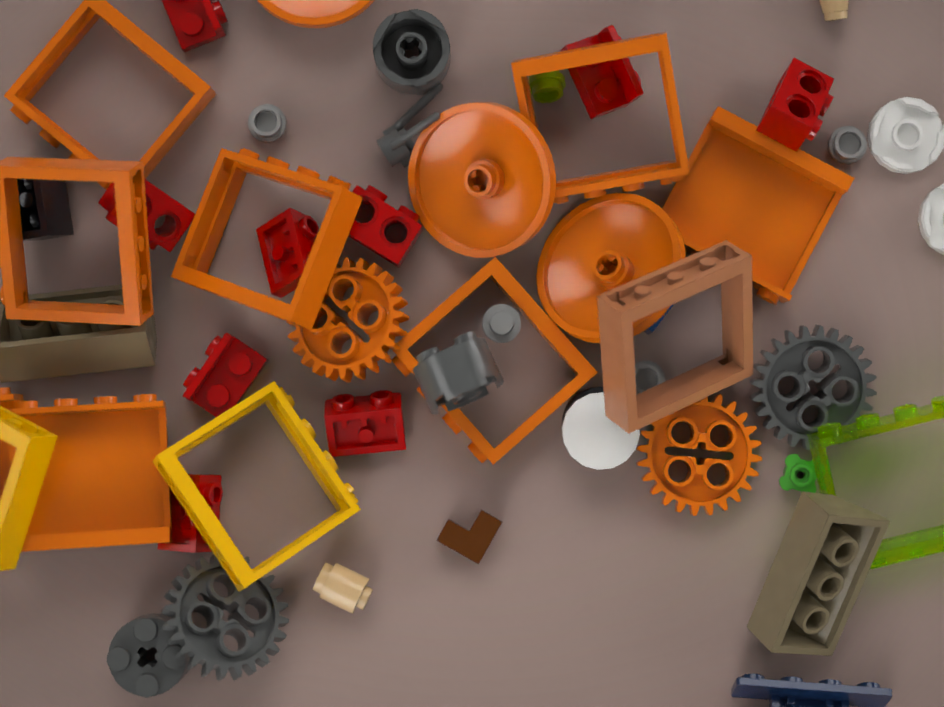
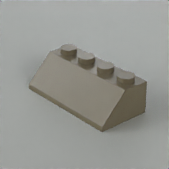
[0,284,157,383]
[747,491,890,656]

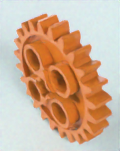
[286,257,410,383]
[636,394,762,516]

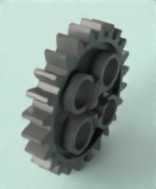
[749,324,877,450]
[161,554,289,681]

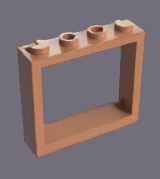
[597,240,753,434]

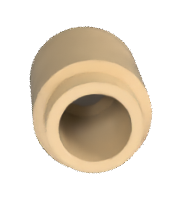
[313,562,373,614]

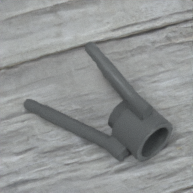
[377,83,443,168]

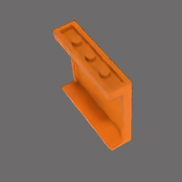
[662,106,855,305]
[7,394,173,552]

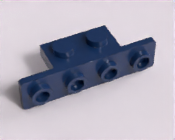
[731,673,892,707]

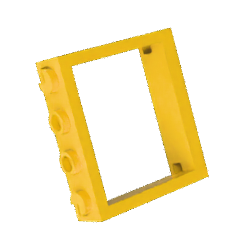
[152,380,361,592]
[0,406,58,571]

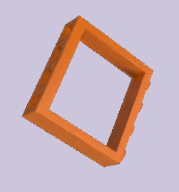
[4,0,216,190]
[511,31,690,204]
[171,148,363,330]
[0,157,154,326]
[391,256,598,465]

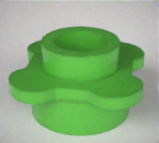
[779,454,822,493]

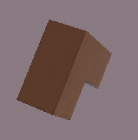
[437,509,502,564]

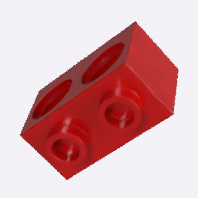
[756,58,834,152]
[98,178,195,252]
[348,185,423,268]

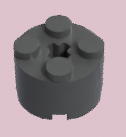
[373,9,451,95]
[413,331,504,415]
[106,613,190,698]

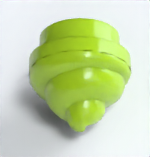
[529,70,566,103]

